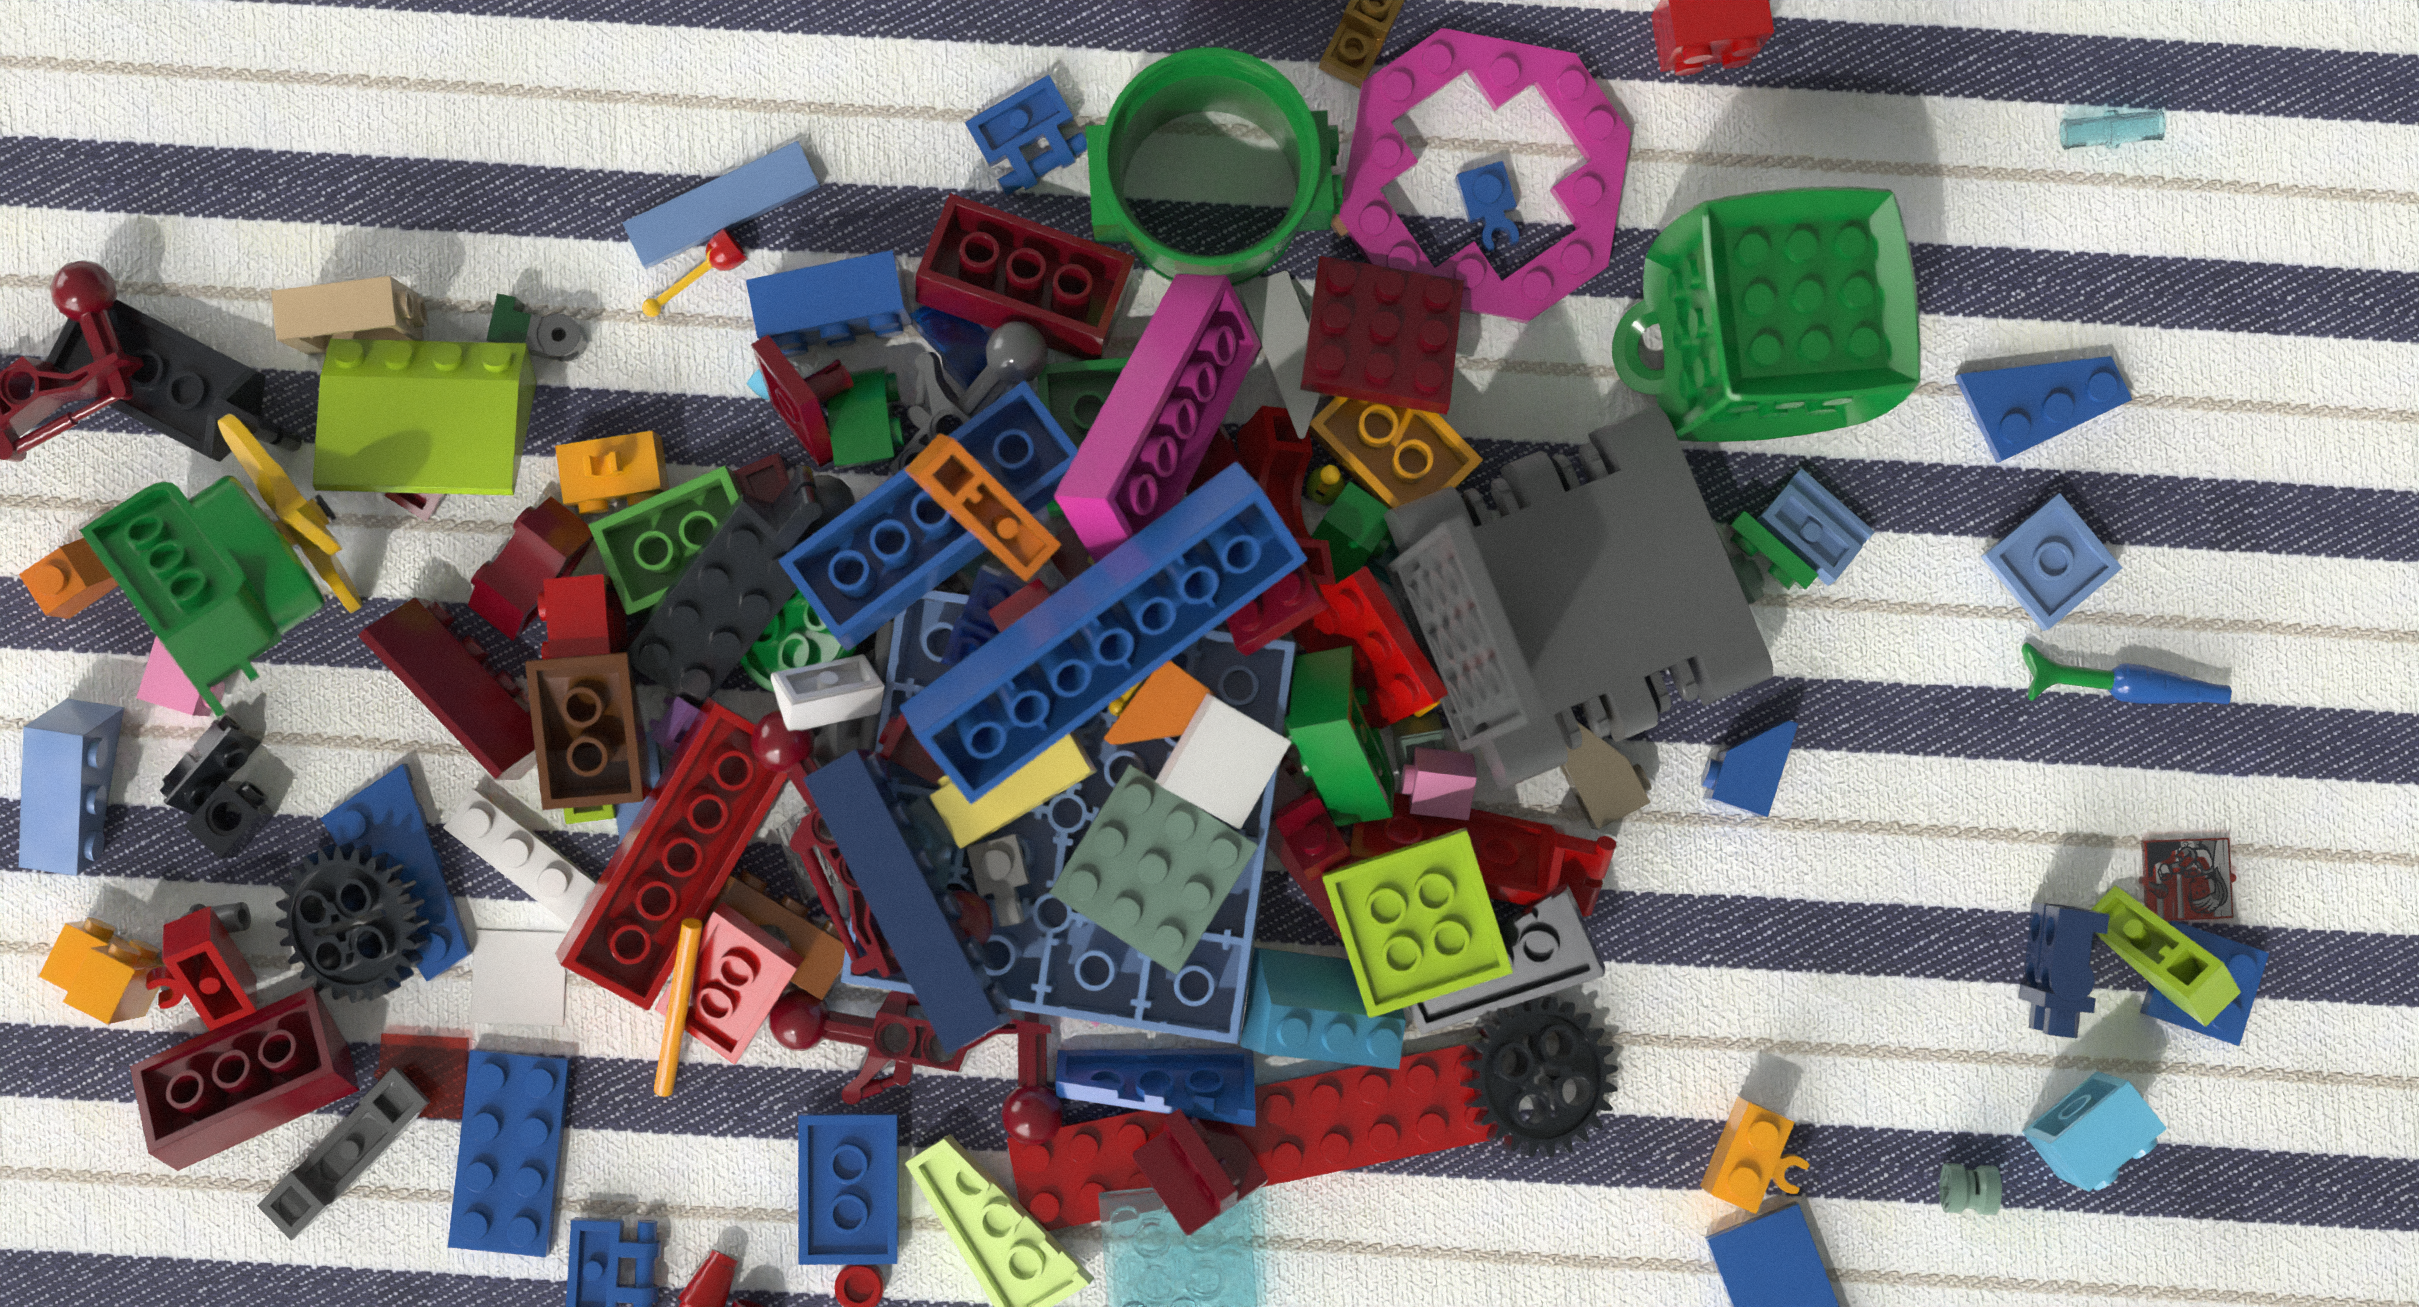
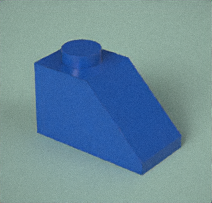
[1700,720,1798,817]

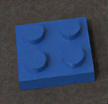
[2140,921,2269,1046]

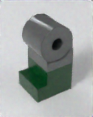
[486,293,587,362]

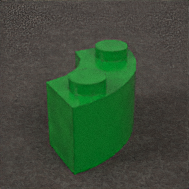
[827,366,905,469]
[1311,481,1393,583]

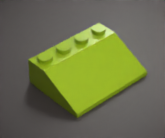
[312,338,537,496]

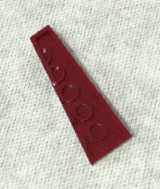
[1184,423,1330,656]

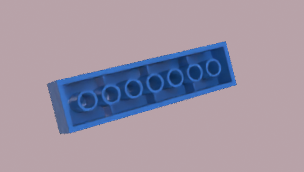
[899,461,1307,805]

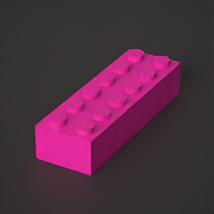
[1054,274,1261,563]

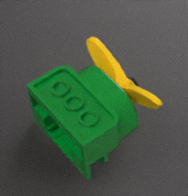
[79,414,363,718]

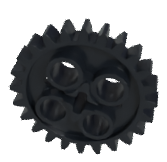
[275,842,429,1003]
[1460,996,1618,1158]

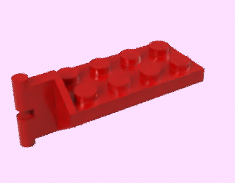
[1347,792,1617,917]

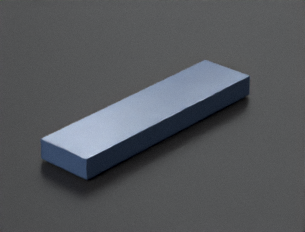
[622,140,820,269]

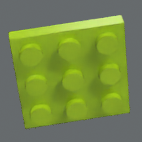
[1322,828,1513,1018]

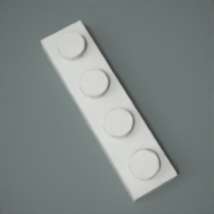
[443,789,598,927]

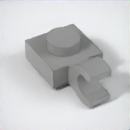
[967,834,1031,927]

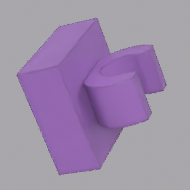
[649,696,700,752]

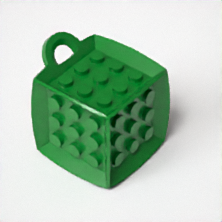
[1612,187,1921,442]

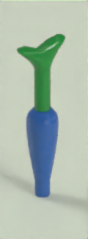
[2021,642,2232,705]

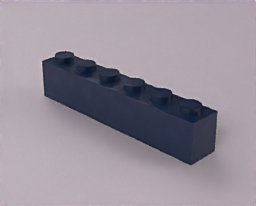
[803,749,1012,1055]

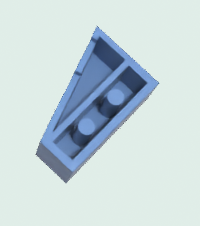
[18,698,124,876]

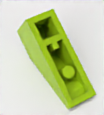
[2091,885,2241,1027]

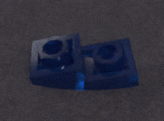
[910,305,990,391]
[940,565,1028,668]

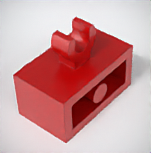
[146,905,257,1031]

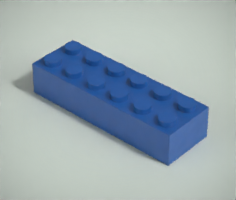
[778,380,1079,652]

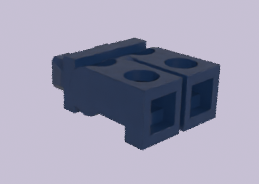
[2018,901,2110,1038]

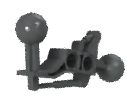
[807,321,1048,534]

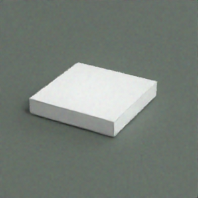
[1155,693,1291,829]

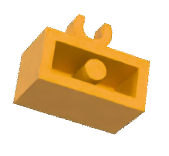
[555,431,669,515]
[1700,1096,1809,1214]

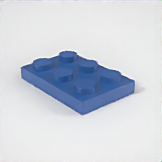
[798,1113,899,1265]

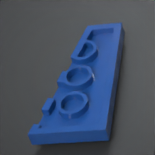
[1055,1048,1255,1127]

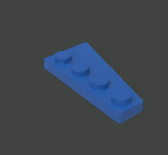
[320,764,473,982]

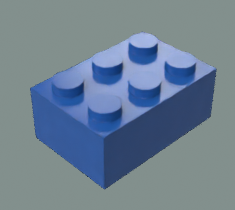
[746,250,914,358]

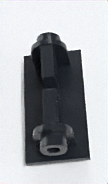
[160,715,261,815]

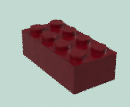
[915,193,1135,361]

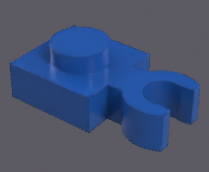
[1455,161,1519,254]

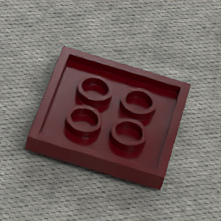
[1300,255,1464,415]

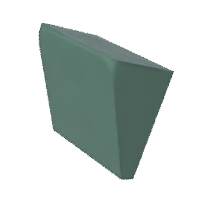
[1391,713,1445,779]

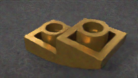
[1318,0,1405,88]

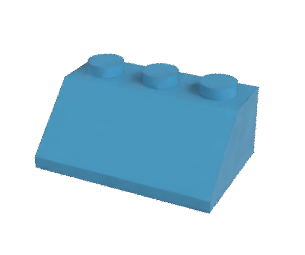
[1240,947,1406,1069]

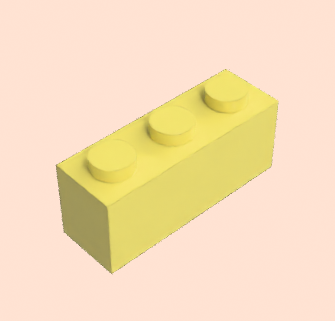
[929,730,1097,849]

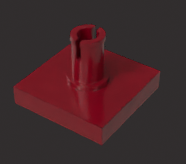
[751,335,854,468]

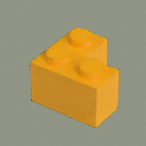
[38,917,166,1024]

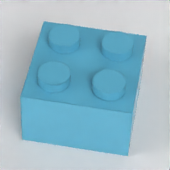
[2022,1071,2167,1192]

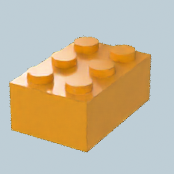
[1308,396,1483,509]

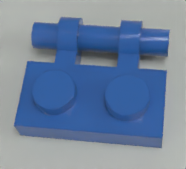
[965,75,1087,196]
[566,1217,661,1307]

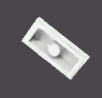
[771,655,884,731]

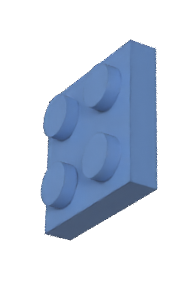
[1980,493,2123,631]

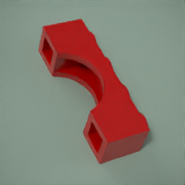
[1236,405,1336,596]

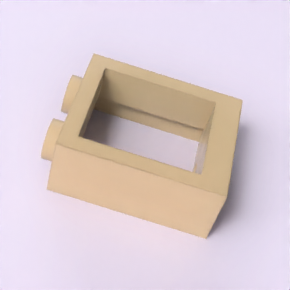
[271,276,428,355]

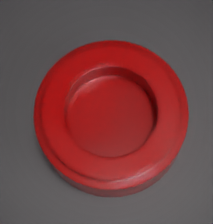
[834,1264,885,1307]

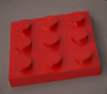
[1291,566,1449,730]

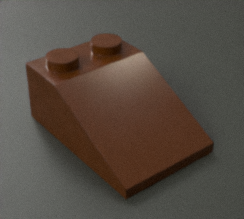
[525,652,652,810]

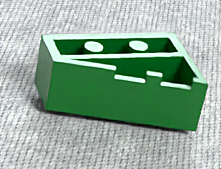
[1284,645,1395,827]

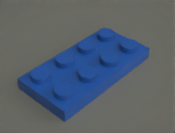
[448,1048,572,1258]

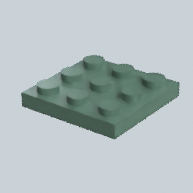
[1049,764,1259,975]

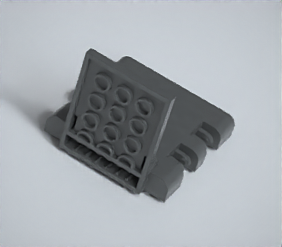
[1383,406,1773,791]

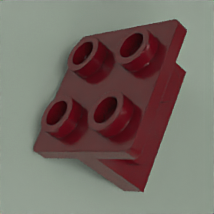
[1133,1108,1268,1236]

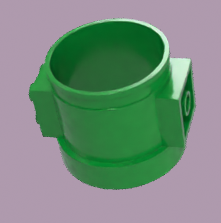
[1086,48,1343,287]

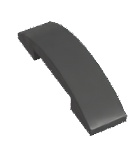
[257,1066,430,1241]

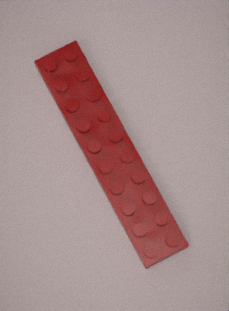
[1007,1039,1505,1231]

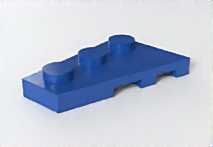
[1955,356,2133,464]

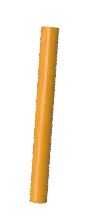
[654,918,702,1097]

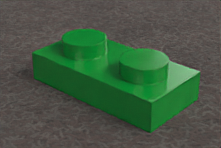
[1726,510,1819,590]

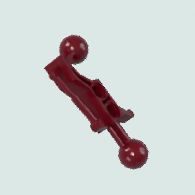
[0,260,144,462]
[751,709,994,978]
[769,989,1064,1146]

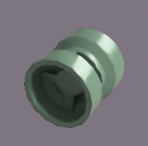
[1939,1163,2002,1216]

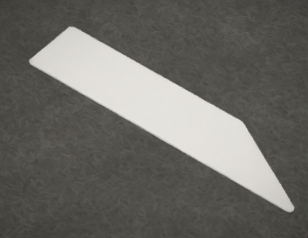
[1240,271,1321,439]

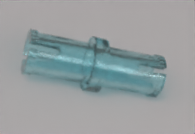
[2059,109,2166,150]

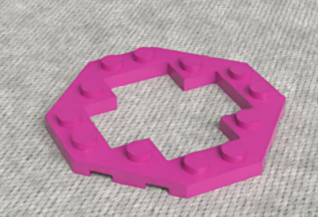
[1339,28,1631,324]

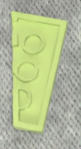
[905,1134,1094,1307]

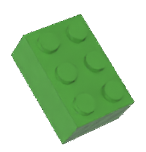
[588,466,743,619]

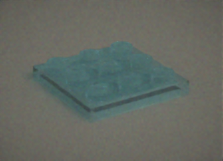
[1098,1188,1258,1307]

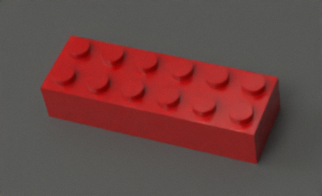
[555,697,788,1011]

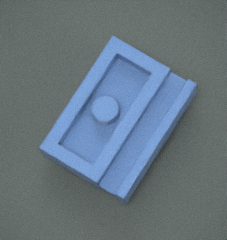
[1756,468,1875,586]

